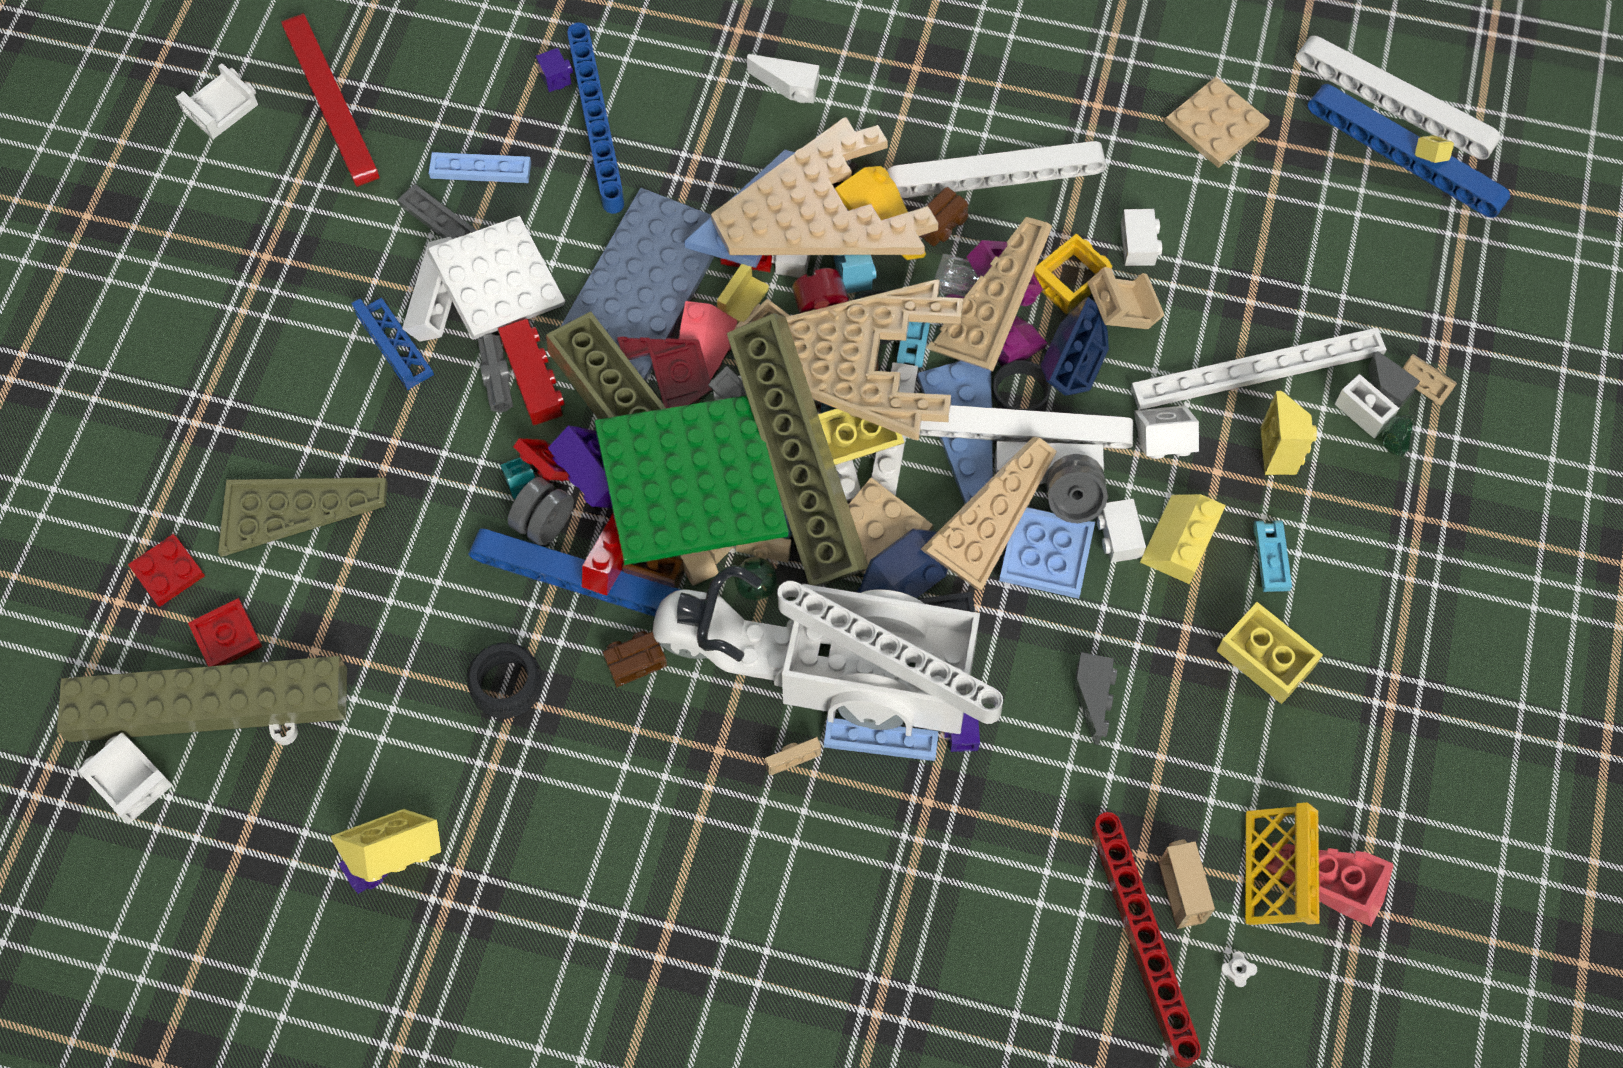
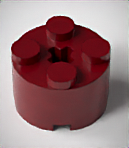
[792,268,849,313]

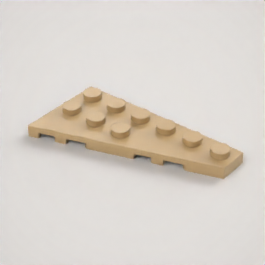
[926,217,1052,371]
[921,437,1057,590]

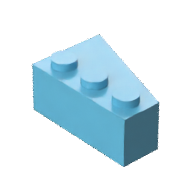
[833,255,876,294]

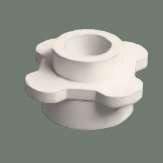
[1221,952,1257,987]

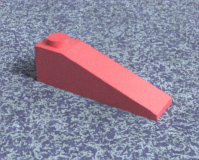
[679,301,738,404]
[1265,843,1394,927]

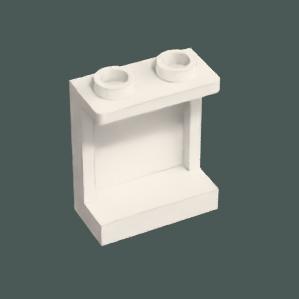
[176,63,258,139]
[78,733,173,824]

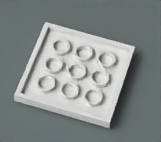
[427,216,565,340]

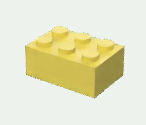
[1217,602,1323,704]

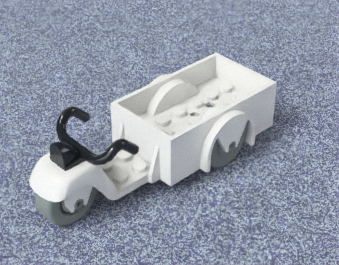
[653,565,980,736]

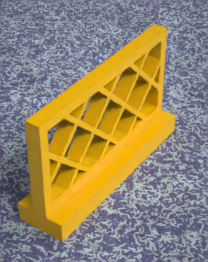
[1245,802,1319,925]

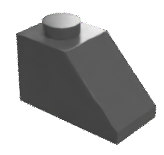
[1368,351,1420,411]

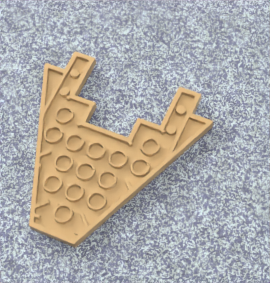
[711,117,938,255]
[786,280,963,440]

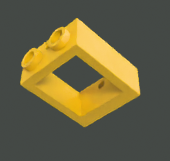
[1033,234,1112,314]

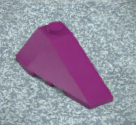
[946,284,1048,367]

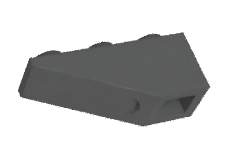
[1074,652,1117,745]

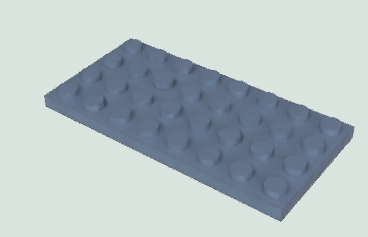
[560,188,715,382]

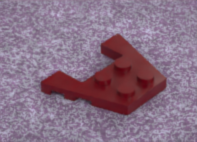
[617,337,713,408]

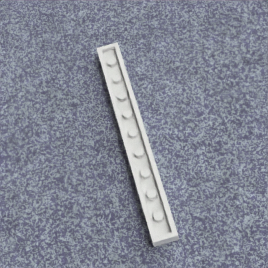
[1131,328,1387,410]

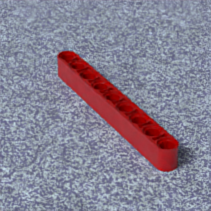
[281,13,380,187]
[1092,812,1201,1068]

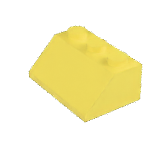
[1260,391,1317,475]
[818,409,905,465]
[1140,494,1226,584]
[331,809,441,882]

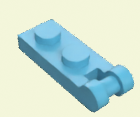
[897,322,930,368]
[1253,520,1292,592]

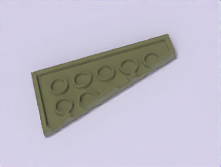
[218,478,388,557]

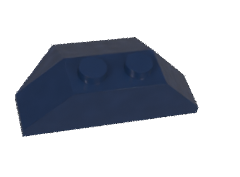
[1041,297,1109,396]
[857,528,948,598]

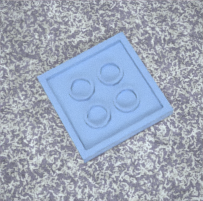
[999,507,1095,599]

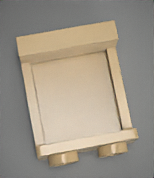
[1088,267,1164,329]

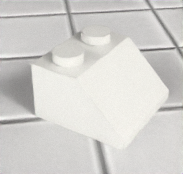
[1134,406,1199,459]

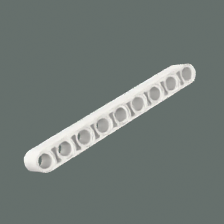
[1296,36,1501,159]
[887,141,1107,198]
[920,405,1133,449]
[778,581,1003,724]

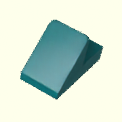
[500,458,535,499]

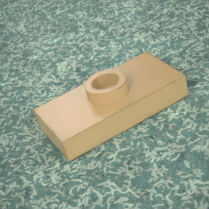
[1403,354,1457,406]
[736,538,791,563]
[765,737,821,775]

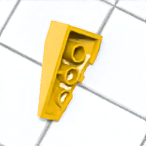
[835,166,926,260]

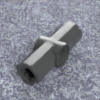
[478,334,513,413]

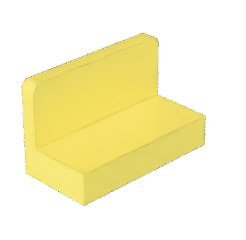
[717,264,769,323]

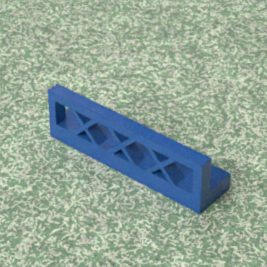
[351,298,434,390]

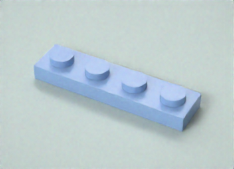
[429,152,531,183]
[824,718,938,761]

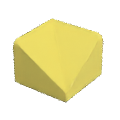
[1415,135,1454,163]

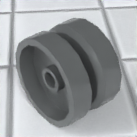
[1046,454,1108,524]
[508,477,574,546]

